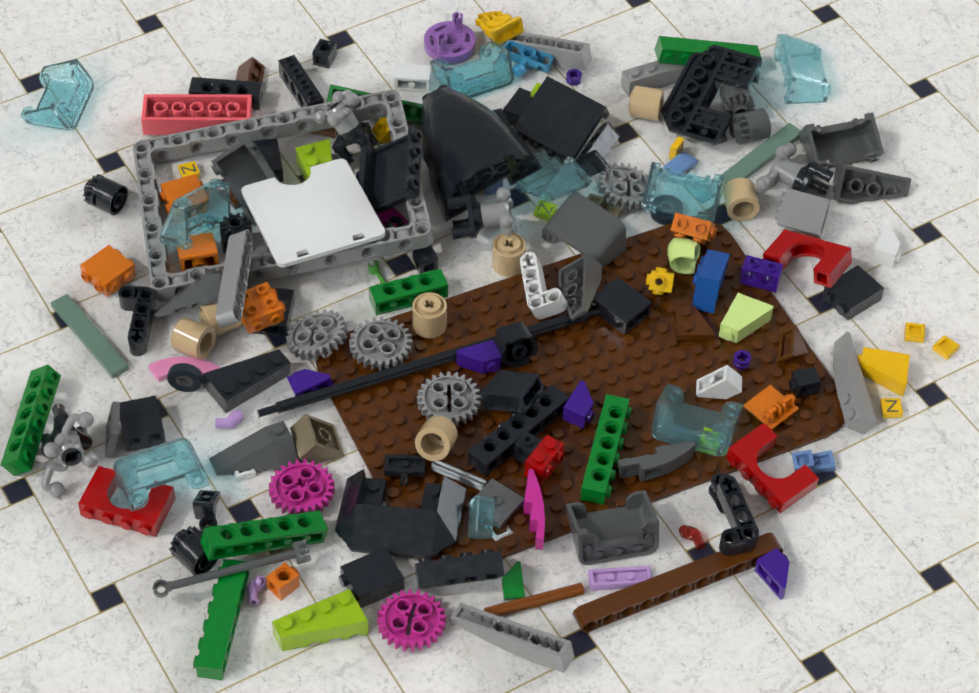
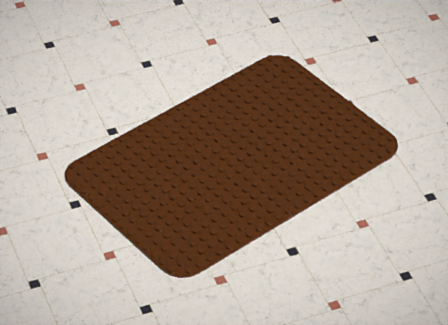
[316,217,845,562]

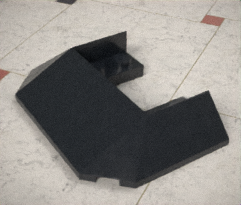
[661,45,762,145]
[335,469,467,559]

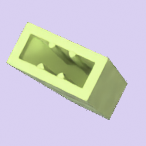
[719,293,774,343]

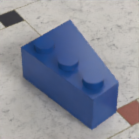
[692,249,730,314]

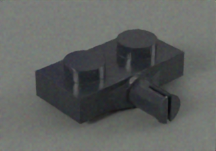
[384,454,426,487]

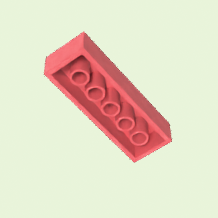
[141,94,253,135]

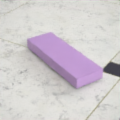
[588,566,652,591]

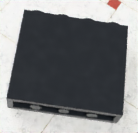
[513,76,609,165]
[358,125,423,214]

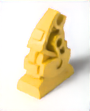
[475,11,524,47]

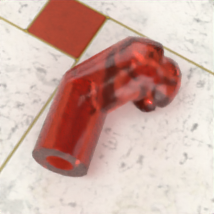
[679,525,706,550]

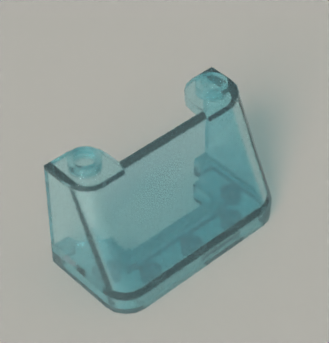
[774,34,831,104]
[430,41,514,98]
[21,59,94,130]
[515,149,592,201]
[642,162,725,222]
[160,179,230,250]
[651,384,744,456]
[113,438,210,512]

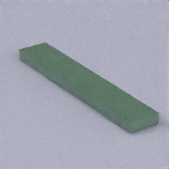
[718,123,801,185]
[51,294,129,378]

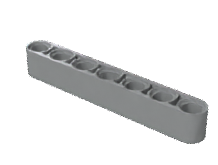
[216,230,254,328]

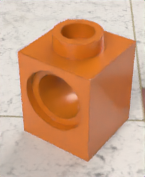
[266,562,300,601]

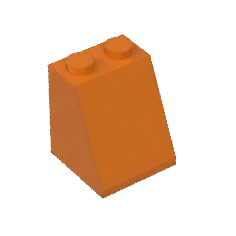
[175,232,219,272]

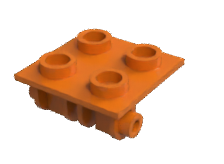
[743,385,799,430]

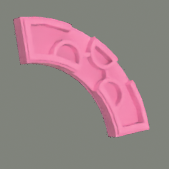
[148,357,220,382]

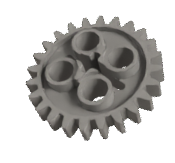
[596,163,655,210]
[286,309,348,361]
[349,316,412,371]
[417,371,481,427]

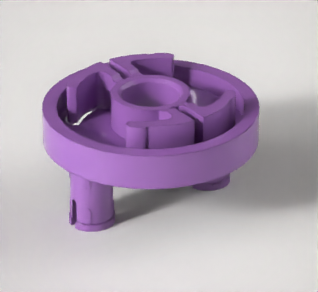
[424,12,476,63]

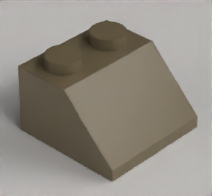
[290,414,344,464]

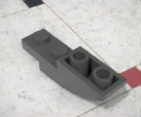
[617,441,695,482]

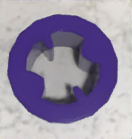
[566,69,582,86]
[733,350,751,370]

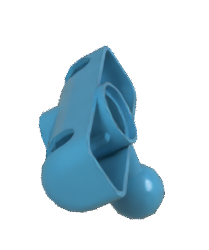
[503,41,554,77]

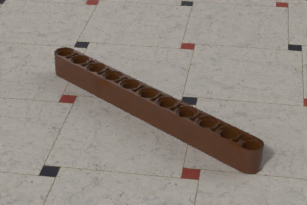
[572,532,783,633]

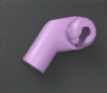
[215,410,243,429]
[246,575,267,606]

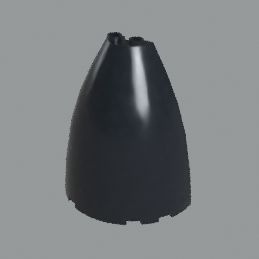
[420,85,542,222]

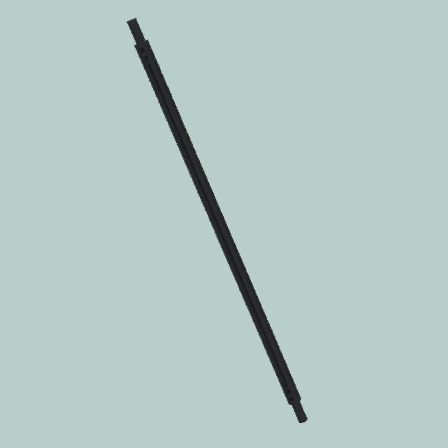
[257,308,601,418]

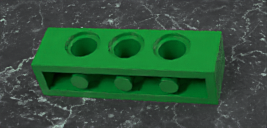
[369,269,448,316]

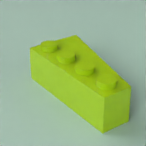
[295,139,332,181]
[272,589,368,651]

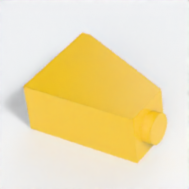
[857,347,910,396]

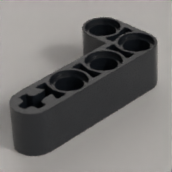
[572,121,620,179]
[118,285,156,356]
[717,475,759,556]

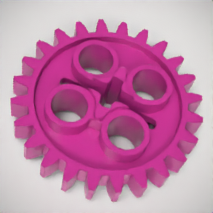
[269,459,335,515]
[377,589,446,653]

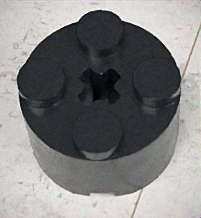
[493,321,538,368]

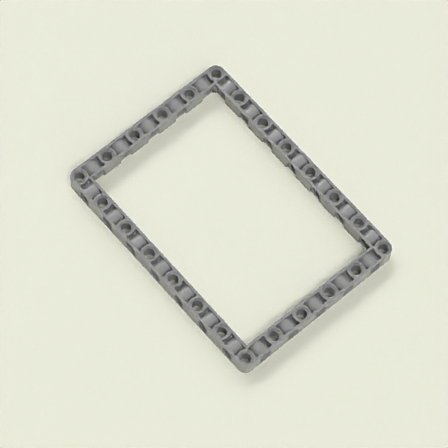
[133,90,433,301]

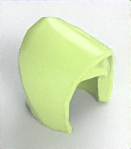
[667,238,700,274]

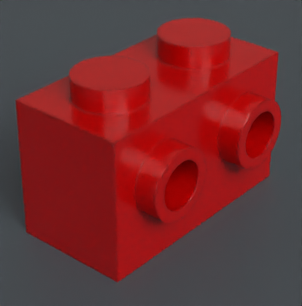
[524,435,565,485]

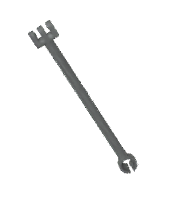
[152,540,312,598]

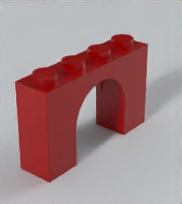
[763,229,852,288]
[726,423,819,514]
[78,466,176,537]

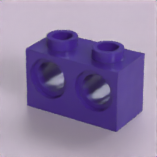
[740,255,783,293]

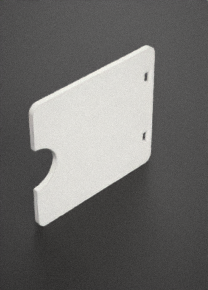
[241,159,385,267]

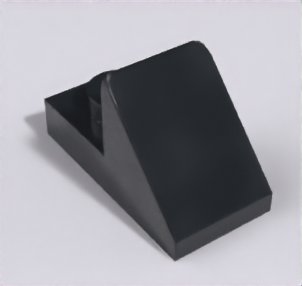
[193,490,220,520]

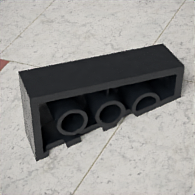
[203,349,291,413]
[414,549,505,589]

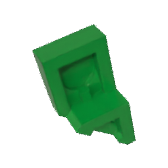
[502,561,525,600]

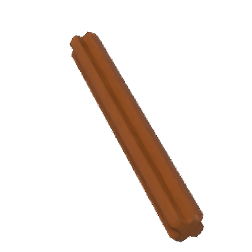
[484,583,584,617]

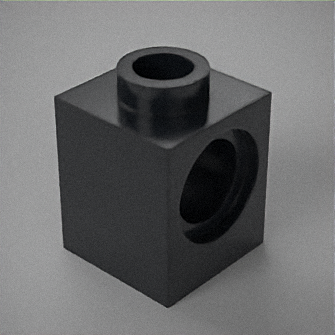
[312,39,337,69]
[412,245,438,274]
[789,367,821,398]
[514,431,542,465]

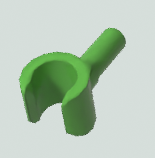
[368,260,386,283]

